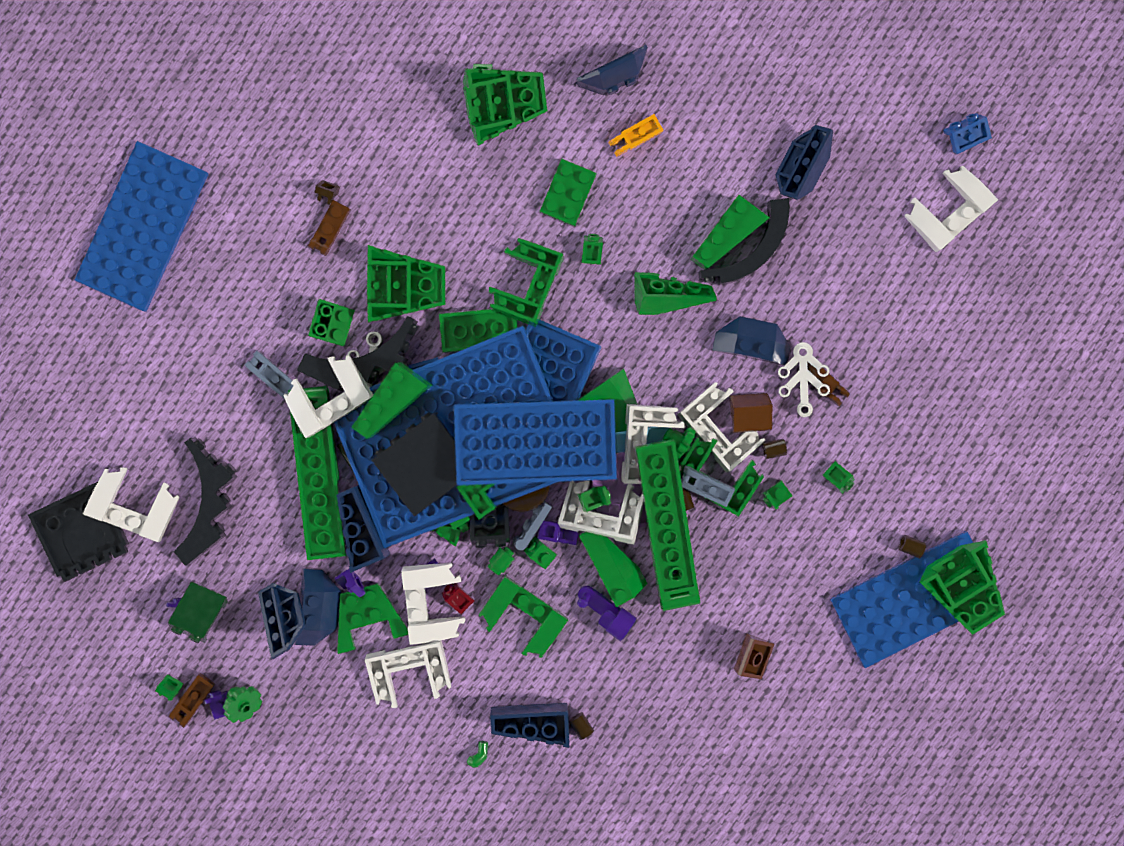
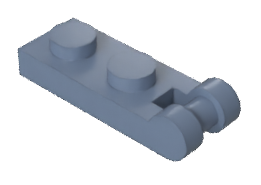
[245,350,294,399]
[681,466,735,507]
[513,501,552,551]

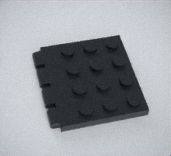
[28,482,129,582]

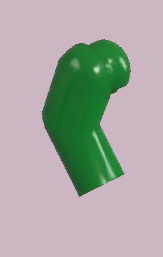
[467,741,488,768]

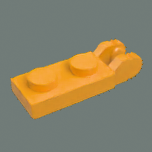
[608,114,664,157]

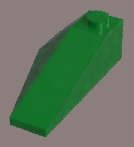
[634,272,717,315]
[579,532,648,607]

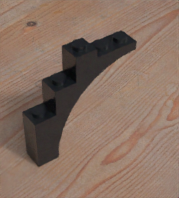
[297,316,418,392]
[173,438,238,566]

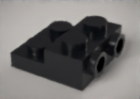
[470,504,510,548]

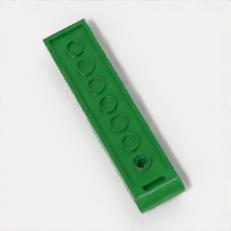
[288,385,347,560]
[635,439,700,611]

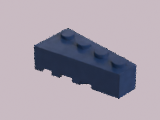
[336,485,391,573]
[490,703,570,748]

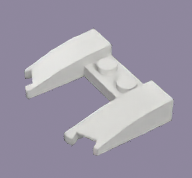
[905,166,998,252]
[284,355,373,438]
[677,382,765,472]
[621,404,684,484]
[83,468,179,542]
[558,480,644,545]
[401,563,465,645]
[365,640,451,708]

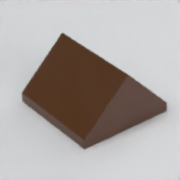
[729,393,773,433]
[734,633,775,680]

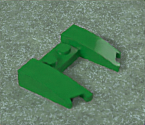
[489,238,564,327]
[679,437,764,517]
[479,575,568,658]

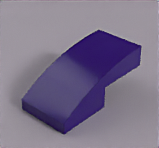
[538,520,580,545]

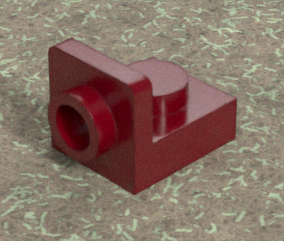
[442,583,474,614]

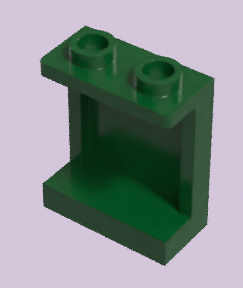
[168,582,228,643]

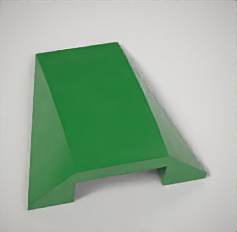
[463,68,547,146]
[367,245,445,323]
[578,369,638,453]
[919,540,1005,635]

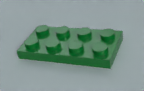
[439,309,517,353]

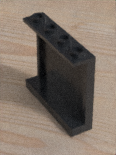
[372,412,457,517]

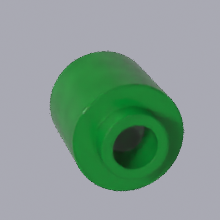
[487,546,515,575]

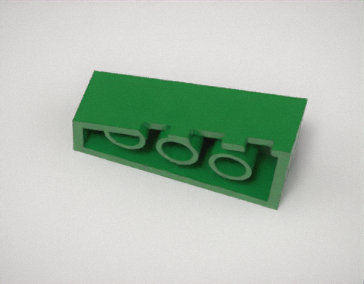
[690,195,770,270]
[351,362,432,439]

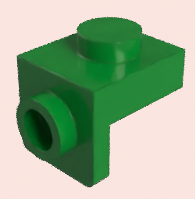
[578,486,611,512]
[523,536,557,569]

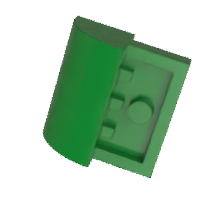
[307,299,355,347]

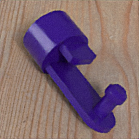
[577,586,637,641]

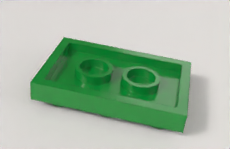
[540,159,597,227]

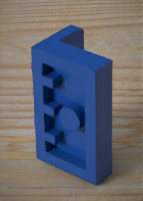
[943,113,992,154]

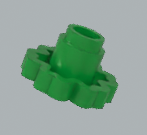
[661,427,696,459]
[223,686,262,723]

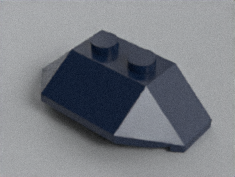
[576,45,648,95]
[775,125,833,200]
[712,316,791,365]
[294,568,341,646]
[258,583,306,659]

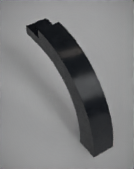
[698,198,790,285]

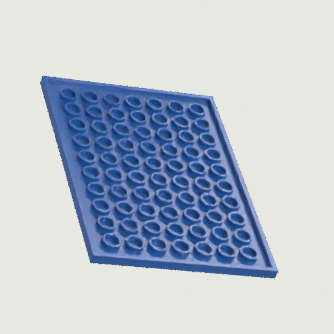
[334,326,559,548]

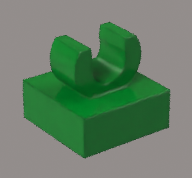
[449,516,470,533]
[155,674,184,701]

